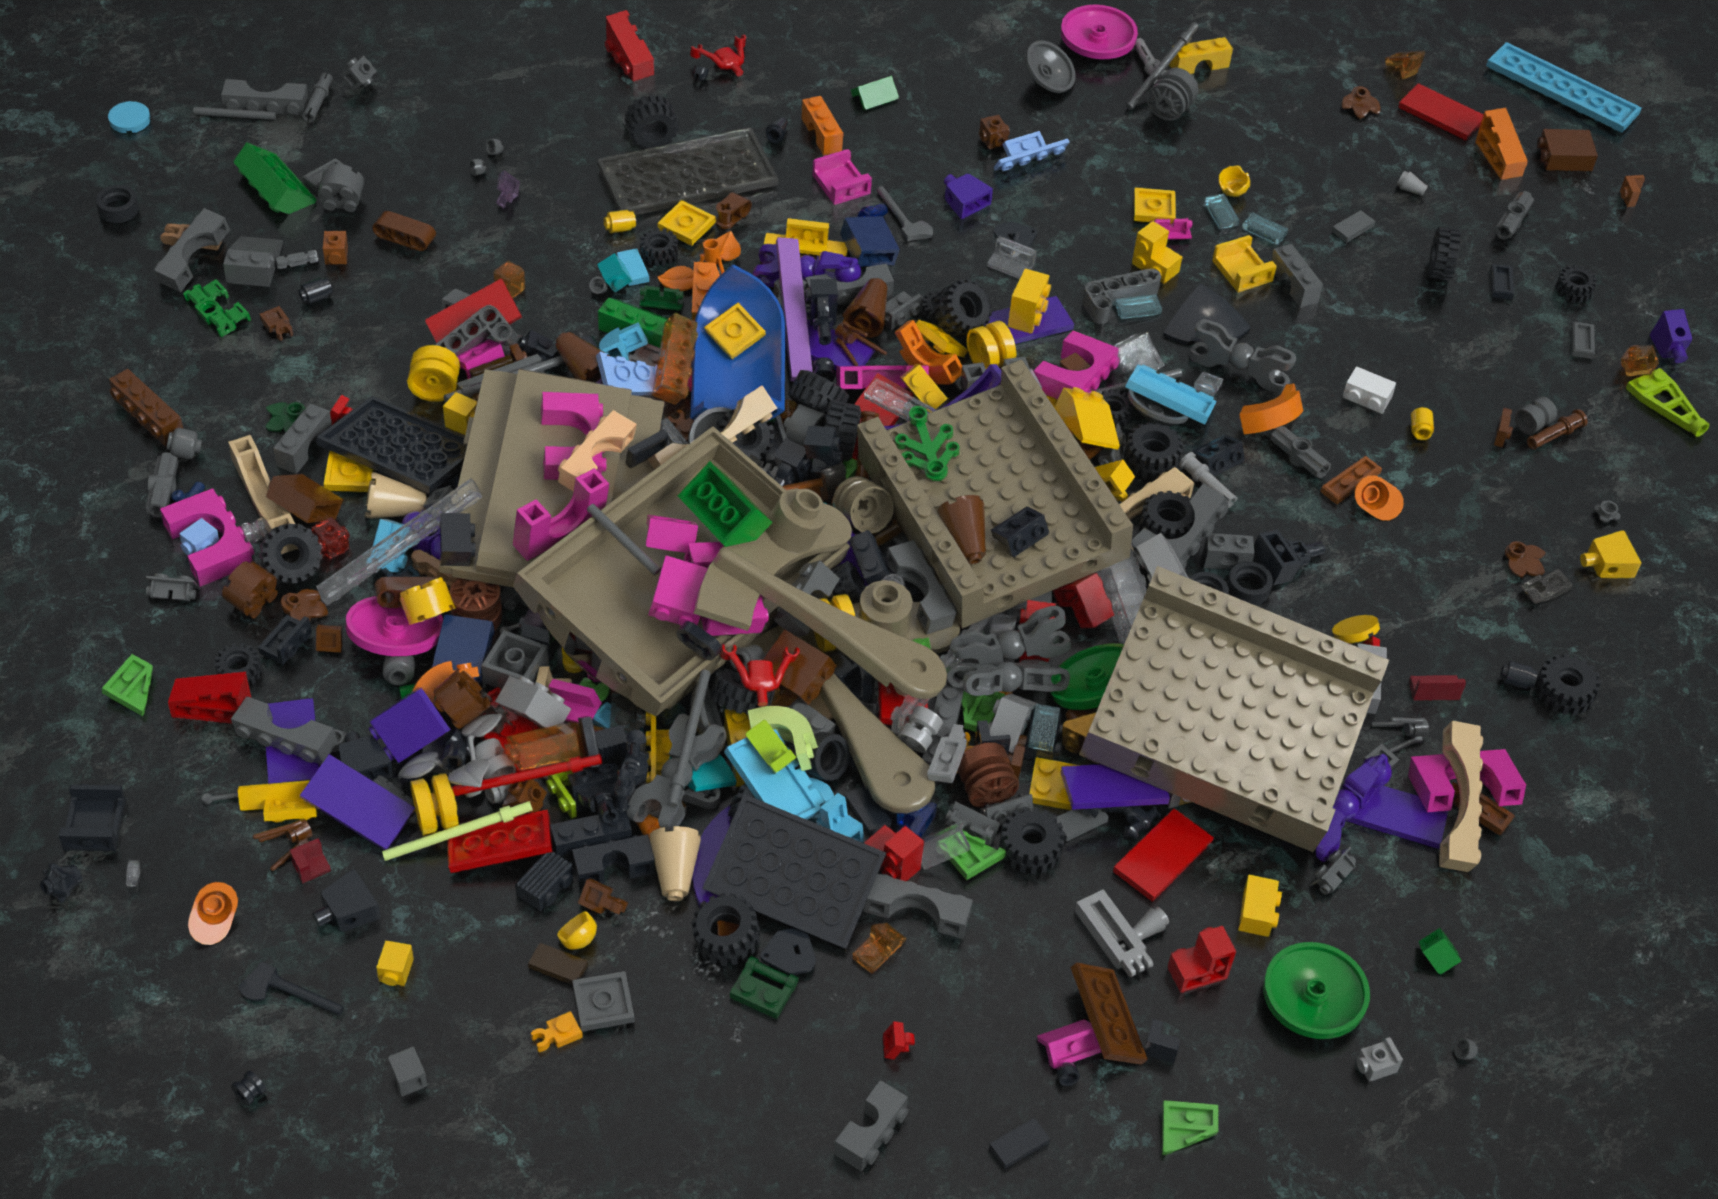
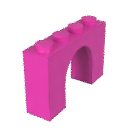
[1033,331,1120,399]
[836,365,929,389]
[541,392,606,480]
[513,468,609,561]
[160,488,255,587]
[683,542,769,636]
[1408,749,1526,812]

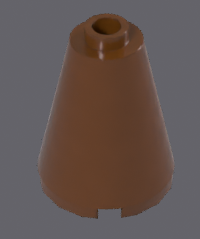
[843,278,888,338]
[555,332,611,382]
[937,495,986,564]

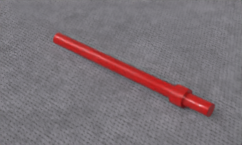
[451,754,602,796]

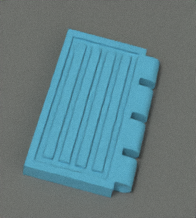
[1125,365,1217,424]
[724,729,826,820]

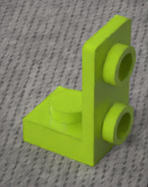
[746,720,796,774]
[546,760,577,819]

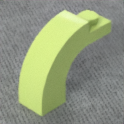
[748,706,818,771]

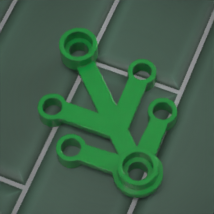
[895,406,960,481]

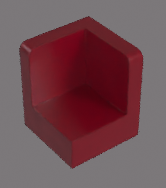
[290,839,331,884]

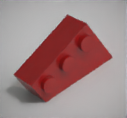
[605,10,654,81]
[168,672,251,724]

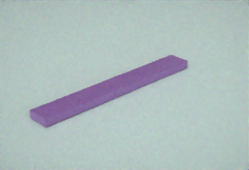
[776,237,813,381]

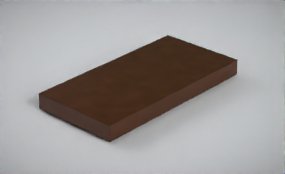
[1070,962,1147,1065]

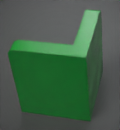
[1418,928,1461,974]

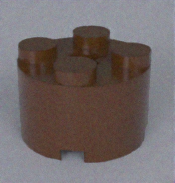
[222,561,278,618]
[433,669,490,729]

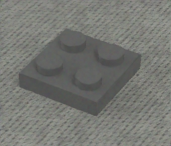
[573,971,635,1031]

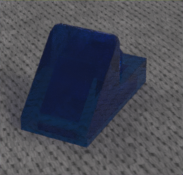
[897,802,937,839]

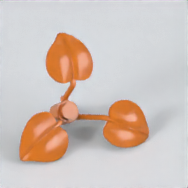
[658,231,741,291]

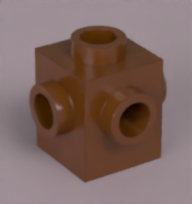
[979,115,1010,149]
[502,779,547,815]

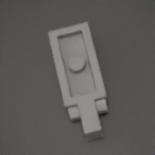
[927,724,967,783]

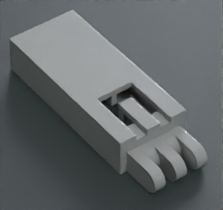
[1075,889,1153,977]

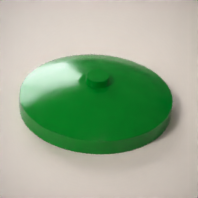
[1050,643,1124,710]
[1263,942,1370,1039]

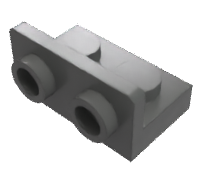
[884,291,922,330]

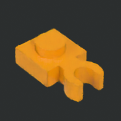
[531,1011,582,1052]

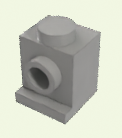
[1356,1037,1403,1082]

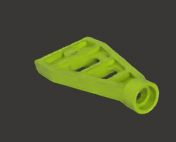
[1626,368,1709,437]

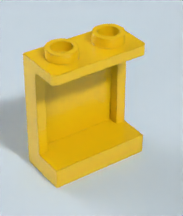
[1212,235,1277,292]

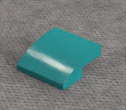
[669,754,737,792]

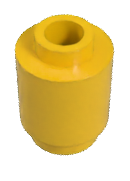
[604,210,636,233]
[1411,407,1434,440]

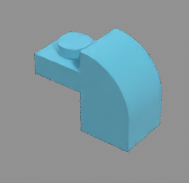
[599,322,648,361]
[816,793,865,843]

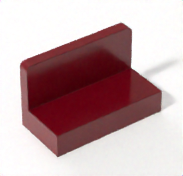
[1409,675,1466,701]

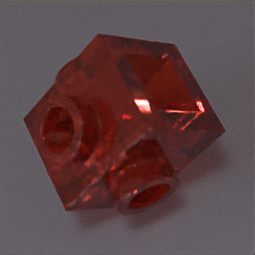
[312,517,350,559]

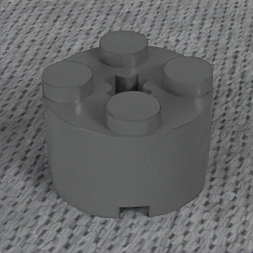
[317,164,364,212]
[783,404,827,447]

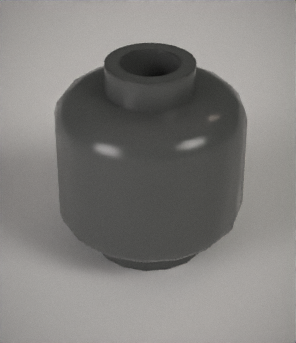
[166,428,202,460]
[383,655,415,686]

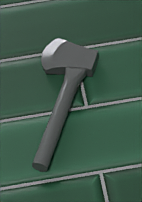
[877,186,933,241]

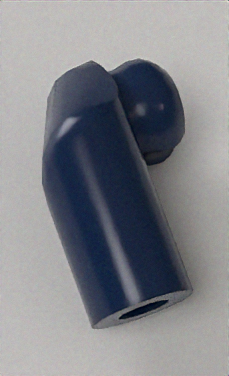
[171,482,205,503]

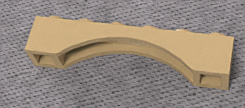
[648,385,777,470]
[228,435,298,554]
[1119,467,1194,520]
[1439,721,1483,872]

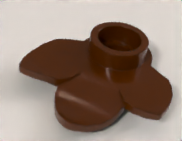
[1342,86,1380,120]
[1505,541,1546,577]
[281,589,328,621]

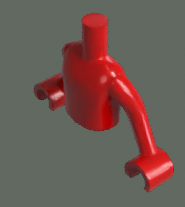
[690,35,746,77]
[719,644,800,706]

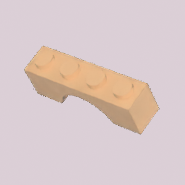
[558,410,637,492]

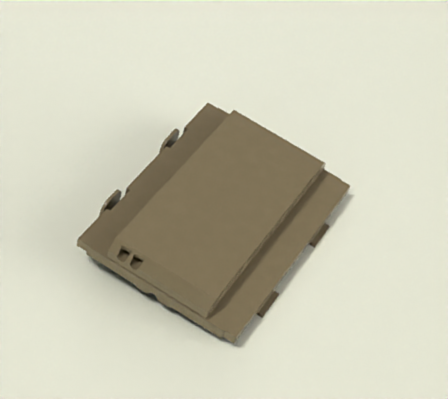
[439,369,664,587]

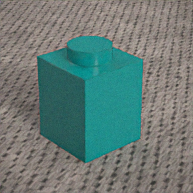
[597,253,632,292]

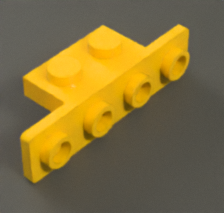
[764,218,848,257]
[646,711,672,784]
[238,780,317,822]

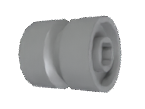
[898,706,943,753]
[470,738,516,779]

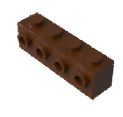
[109,368,183,447]

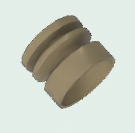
[833,476,894,533]

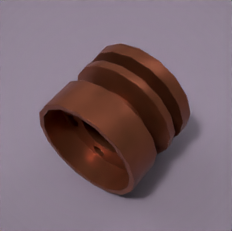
[450,578,503,630]
[957,743,1019,808]

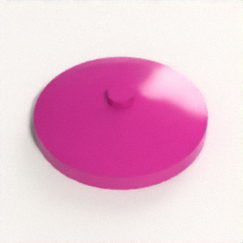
[1061,5,1138,59]
[345,596,443,656]

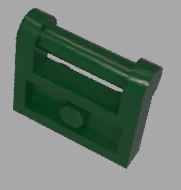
[730,956,799,1019]

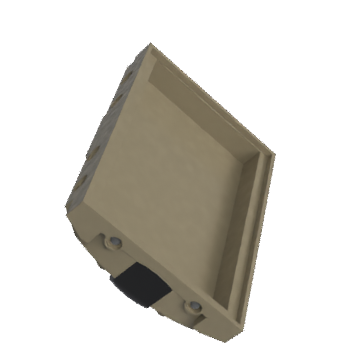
[513,426,850,716]

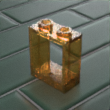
[504,723,580,770]

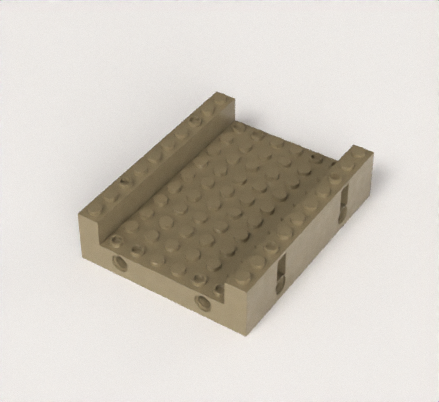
[857,359,1133,628]
[1079,566,1389,852]

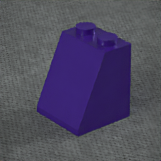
[368,687,450,763]

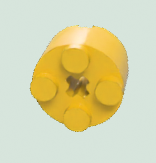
[399,577,456,625]

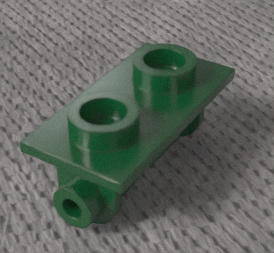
[639,285,685,311]

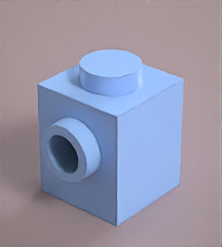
[179,518,219,555]

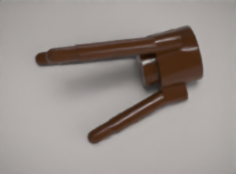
[835,322,887,366]
[253,818,312,871]

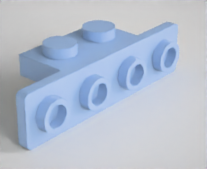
[994,131,1070,171]

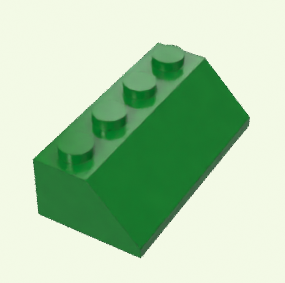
[233,142,317,214]
[598,298,694,355]
[677,461,773,547]

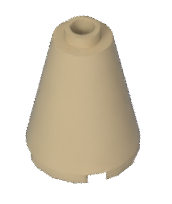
[365,472,428,519]
[650,826,701,901]

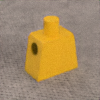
[1580,531,1641,578]

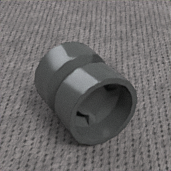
[1515,396,1557,435]

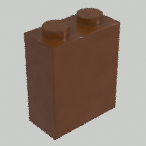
[1537,129,1598,171]
[266,474,344,523]
[763,630,837,705]

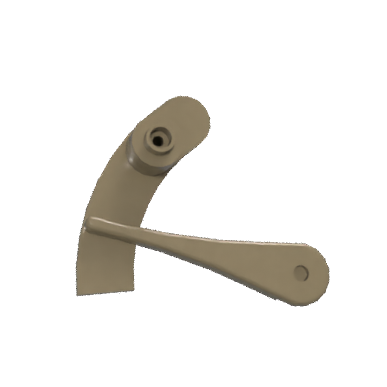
[694,488,947,699]
[726,580,960,813]

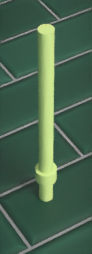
[382,801,533,861]

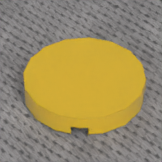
[1332,615,1380,643]

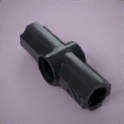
[441,721,474,773]

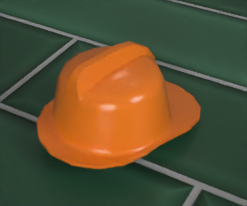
[1355,475,1403,520]
[188,882,238,945]

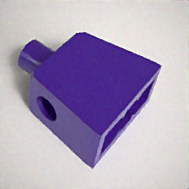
[944,174,993,219]
[1650,309,1692,363]

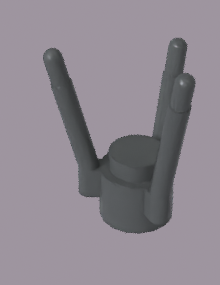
[1371,717,1429,753]

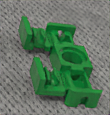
[184,279,251,337]

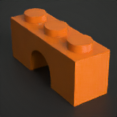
[801,96,843,156]

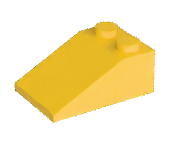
[1054,387,1120,450]

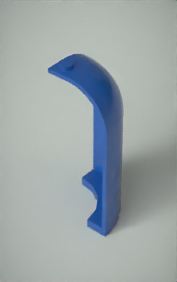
[691,264,785,420]

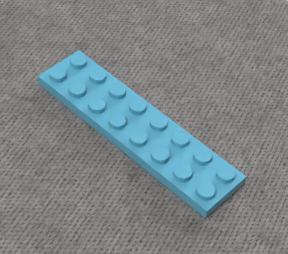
[1486,42,1642,132]

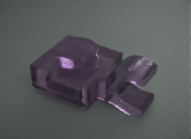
[497,170,520,208]

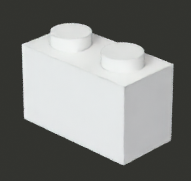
[1343,367,1396,414]

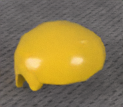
[1218,166,1250,197]
[557,911,597,950]

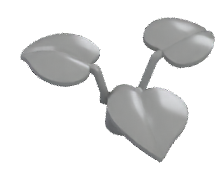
[398,714,502,797]

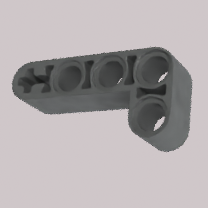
[1082,269,1161,324]
[435,305,517,356]

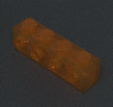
[652,313,698,405]

